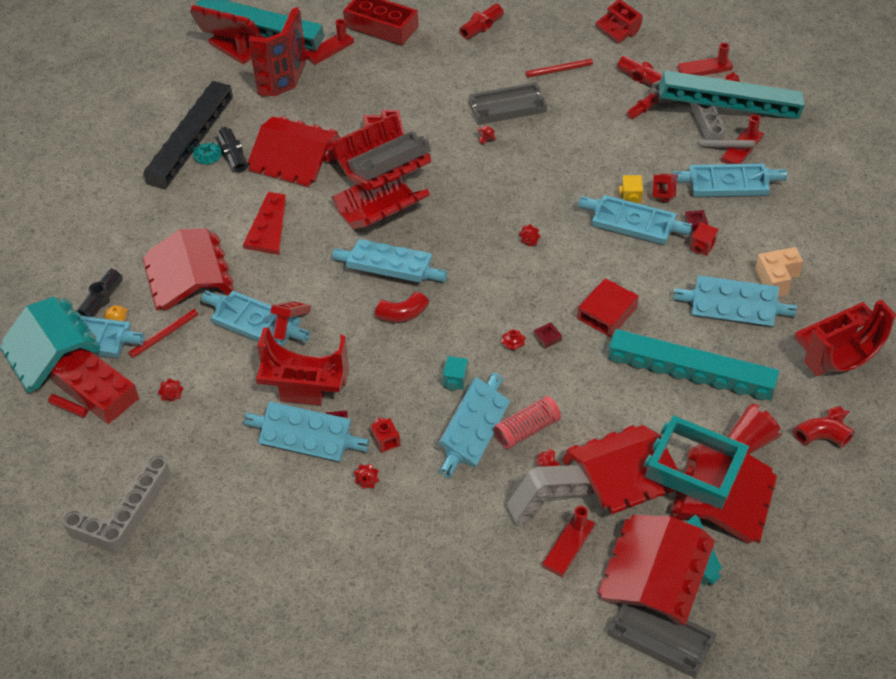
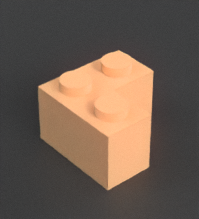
[755,247,803,296]

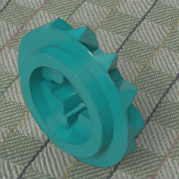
[193,142,222,164]

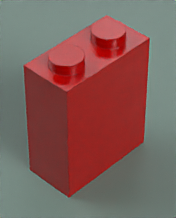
[577,278,639,338]

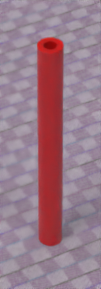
[525,58,593,78]
[128,309,198,359]

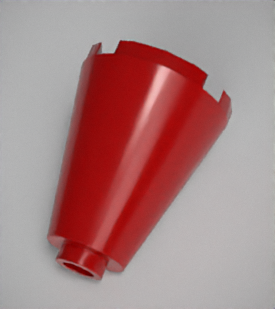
[727,403,782,454]

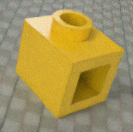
[619,175,643,204]

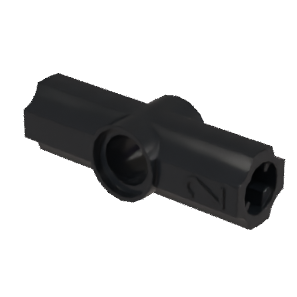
[217,127,248,173]
[75,268,123,317]

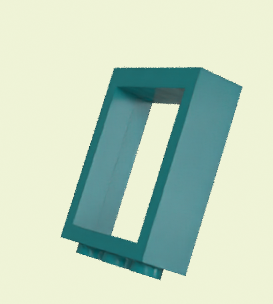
[644,415,749,509]

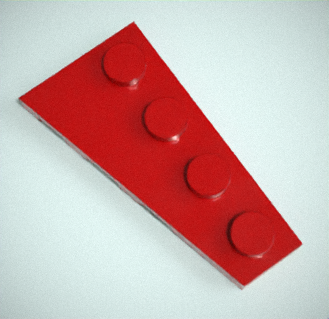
[243,191,286,255]

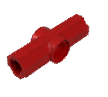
[459,3,504,40]
[617,55,662,86]

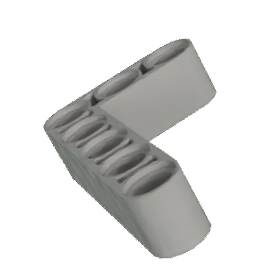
[652,81,725,140]
[63,454,170,553]
[507,465,596,526]

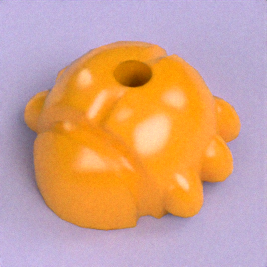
[104,305,128,321]

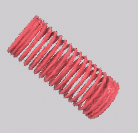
[494,396,561,449]

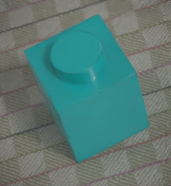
[443,356,468,390]

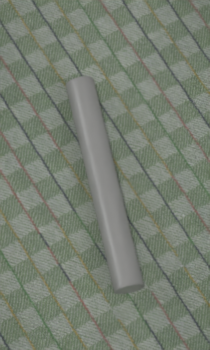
[699,140,755,148]

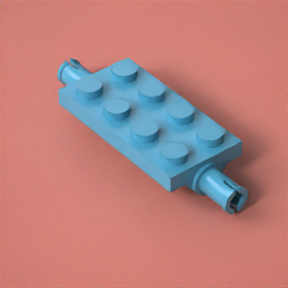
[673,164,787,197]
[578,195,692,245]
[332,239,447,283]
[674,275,797,327]
[201,290,310,347]
[80,316,145,358]
[438,373,510,478]
[244,401,370,462]

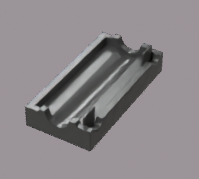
[469,82,547,125]
[347,132,431,181]
[608,604,716,679]

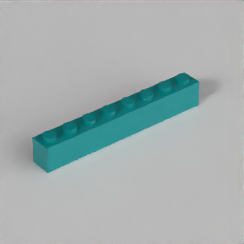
[195,0,325,51]
[659,70,805,119]
[608,329,779,401]

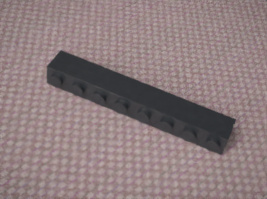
[143,81,233,190]

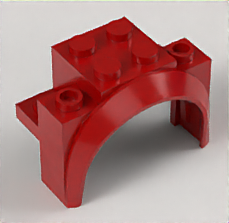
[794,299,896,377]
[256,327,349,406]

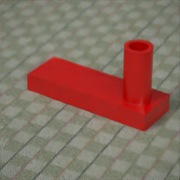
[306,19,354,65]
[208,33,251,65]
[677,42,733,76]
[721,115,764,164]
[270,301,311,340]
[542,506,595,578]

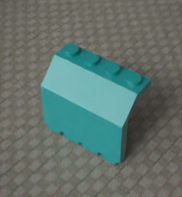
[0,296,101,393]

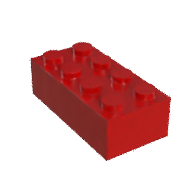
[343,0,419,46]
[50,348,140,425]

